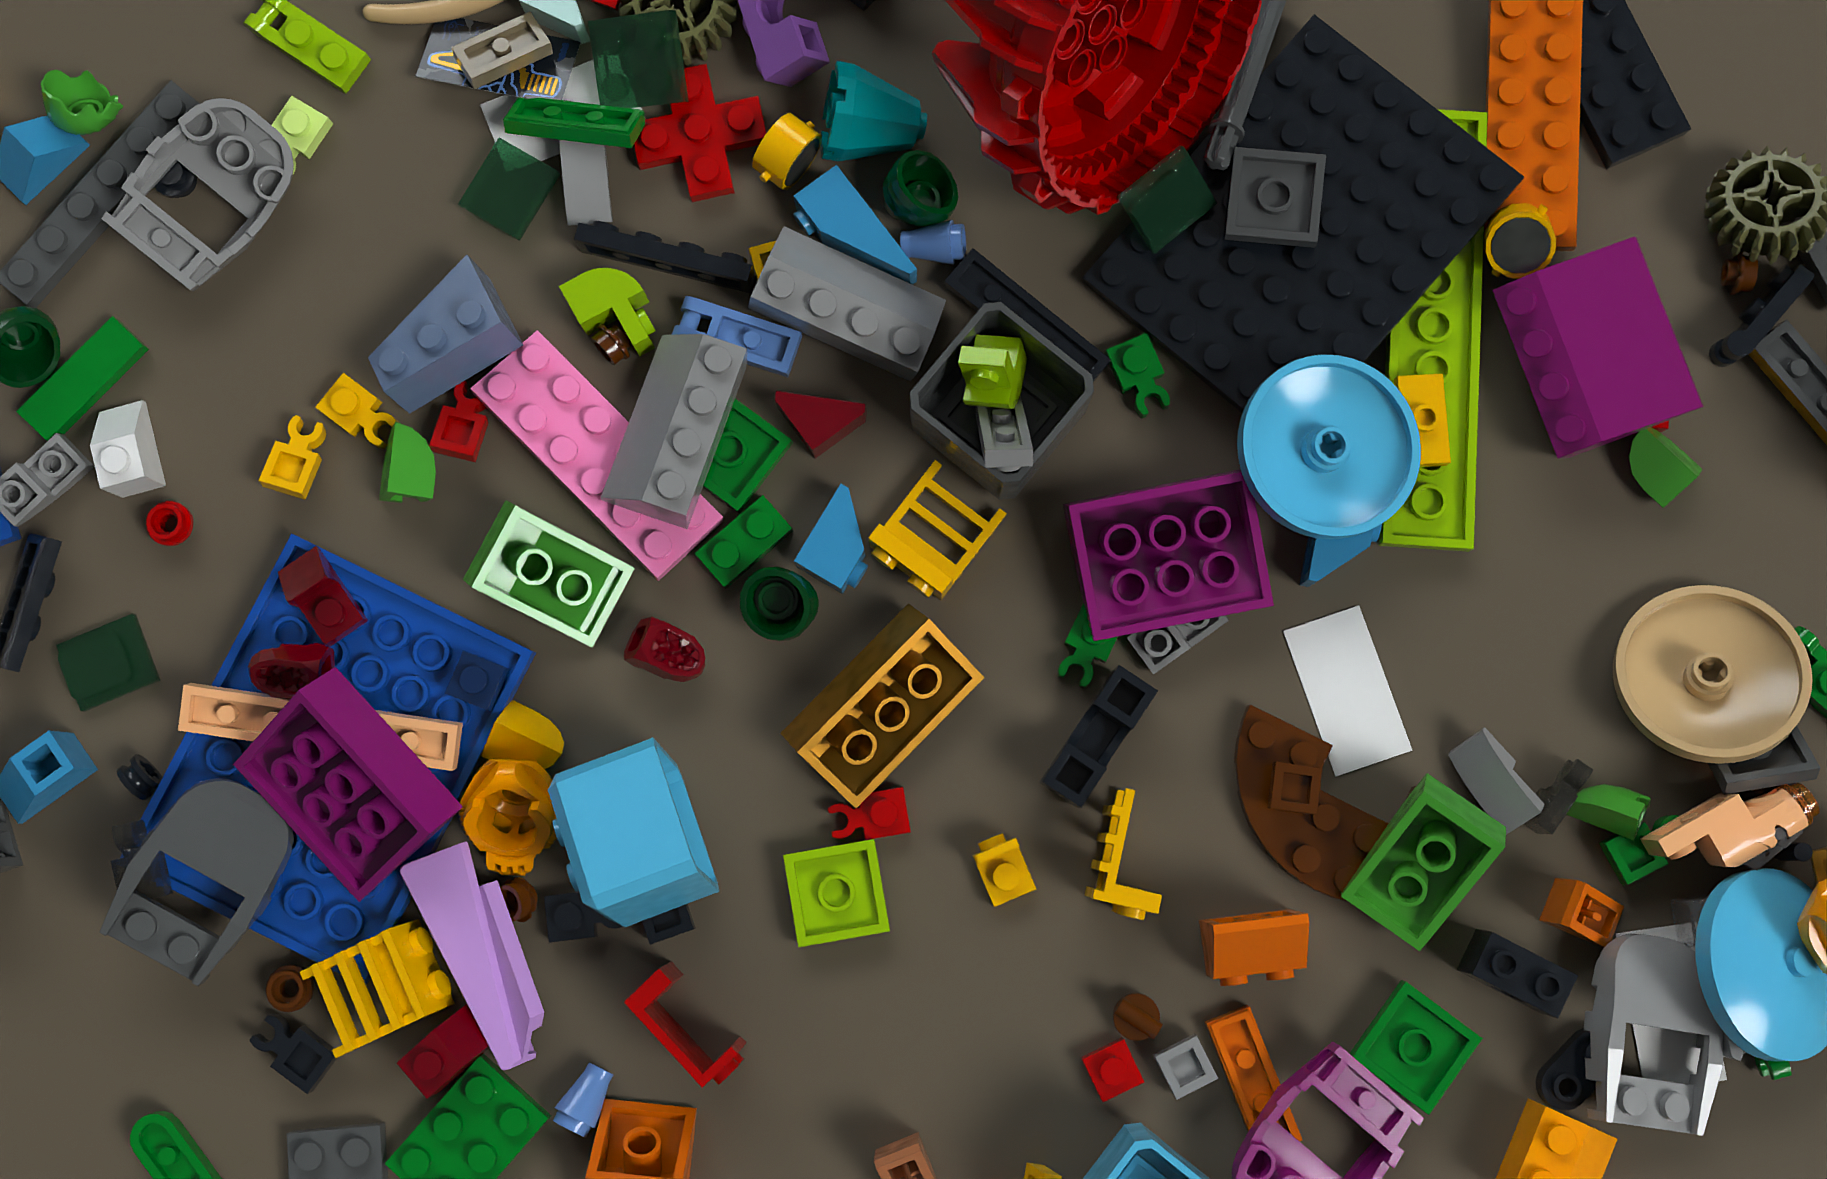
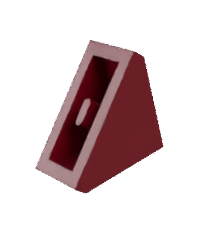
[775,391,867,459]

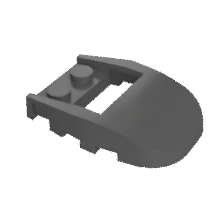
[99,778,294,986]

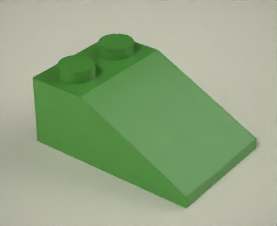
[463,500,635,648]
[1341,773,1506,951]

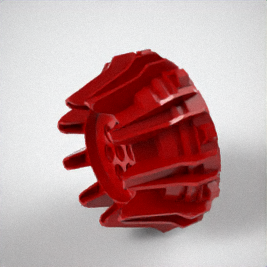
[932,0,1262,215]

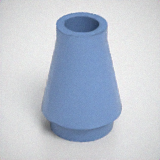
[900,220,966,265]
[553,1062,613,1138]

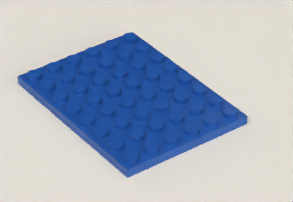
[118,533,536,984]

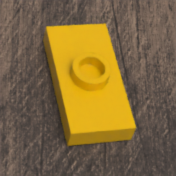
[1394,373,1451,467]

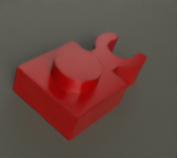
[429,381,489,463]
[828,787,911,840]

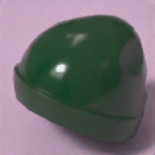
[883,150,959,227]
[0,306,60,388]
[740,566,819,641]

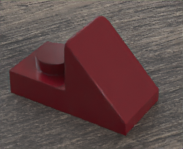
[278,546,368,647]

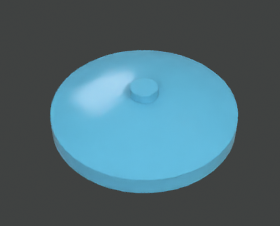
[1237,355,1421,539]
[1695,868,1827,1061]

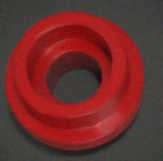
[146,501,193,546]

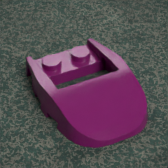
[1232,1041,1424,1179]

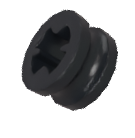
[116,754,163,800]

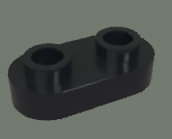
[1535,1028,1596,1110]

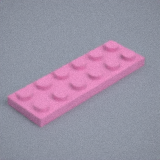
[470,330,723,581]

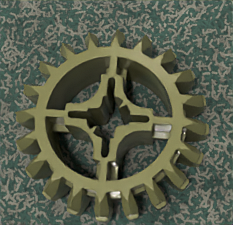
[619,0,738,67]
[1703,145,1827,265]

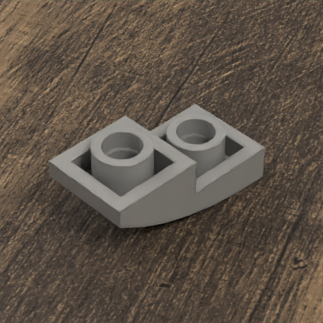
[559,140,613,226]
[0,433,95,527]
[1127,615,1229,674]
[1448,727,1544,835]

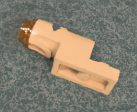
[1640,782,1820,870]

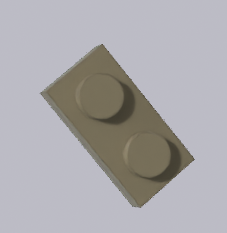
[451,12,553,90]

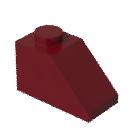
[397,1004,490,1099]

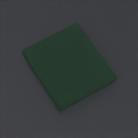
[458,137,560,241]
[1117,145,1217,254]
[56,613,161,712]

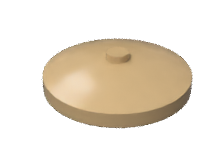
[1613,585,1812,764]

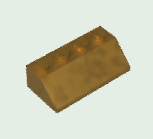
[780,603,985,808]

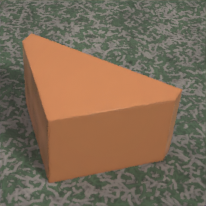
[874,1132,937,1179]

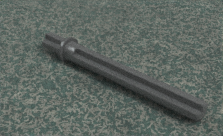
[1203,0,1286,170]

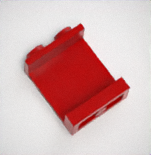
[624,961,747,1088]

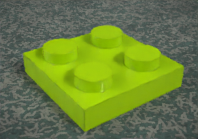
[783,839,890,947]

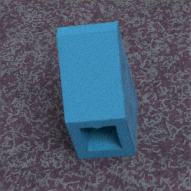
[0,730,98,824]

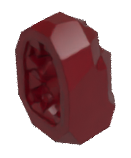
[624,616,706,682]
[248,643,335,699]

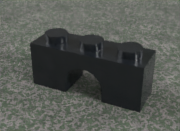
[1039,665,1158,808]

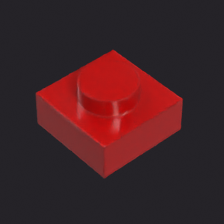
[1081,1037,1144,1102]

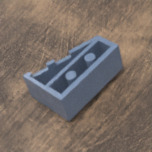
[368,254,523,414]

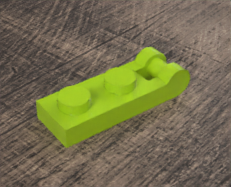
[243,0,371,94]

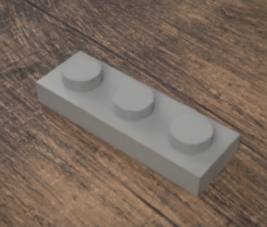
[975,395,1033,472]

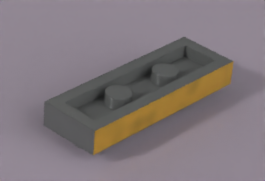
[1748,319,1827,445]

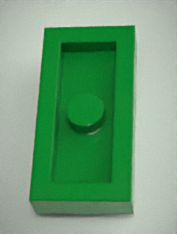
[695,495,793,589]

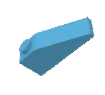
[793,165,917,285]

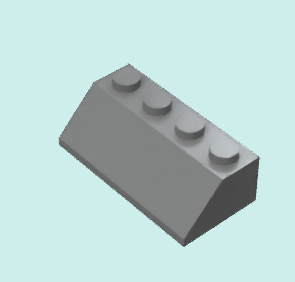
[748,226,946,381]
[601,334,747,529]

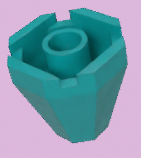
[820,61,927,161]

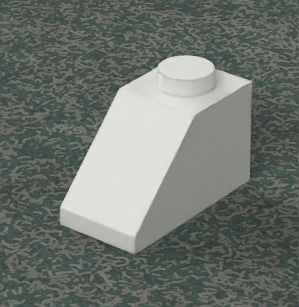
[90,400,166,498]

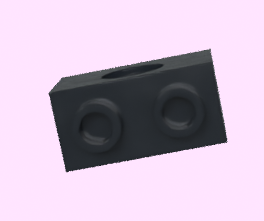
[1457,929,1578,1019]

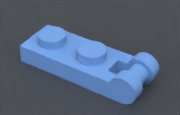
[672,296,802,377]

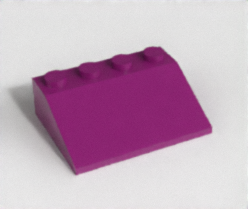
[1493,236,1704,459]
[1063,470,1274,641]
[233,667,463,902]

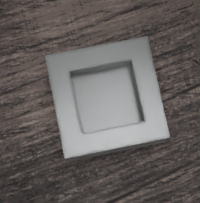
[1153,1034,1218,1100]

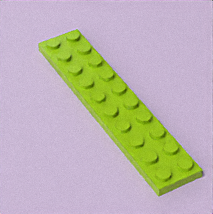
[1378,109,1488,552]

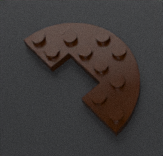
[1234,705,1416,901]

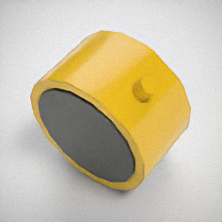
[752,113,822,190]
[1484,203,1556,279]

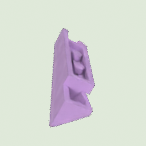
[400,841,544,1070]

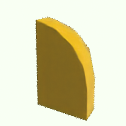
[481,700,564,769]

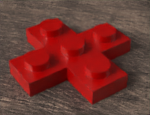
[634,63,766,202]

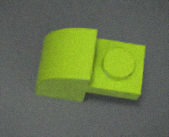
[559,268,656,356]
[958,334,1027,409]

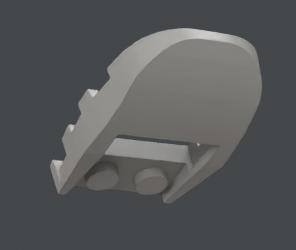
[101,98,294,292]
[1584,934,1723,1136]

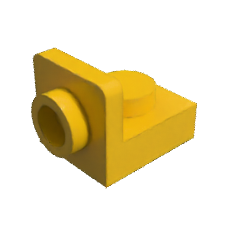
[972,833,1036,907]

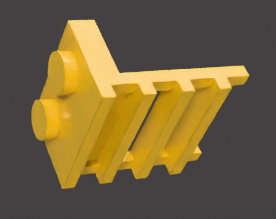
[868,460,1007,600]
[1085,788,1162,920]
[300,919,455,1059]

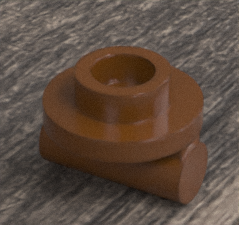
[1113,993,1163,1041]

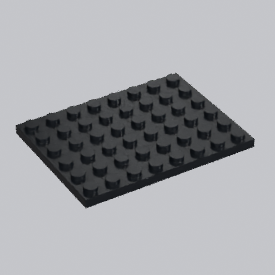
[1083,14,1524,413]

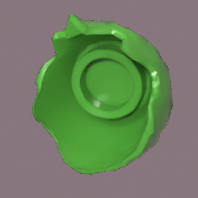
[41,70,123,135]

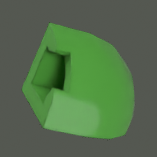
[379,422,436,503]
[1629,427,1703,508]
[1561,784,1651,840]

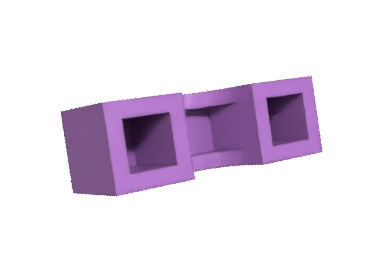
[738,0,830,87]

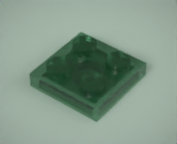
[588,10,689,109]

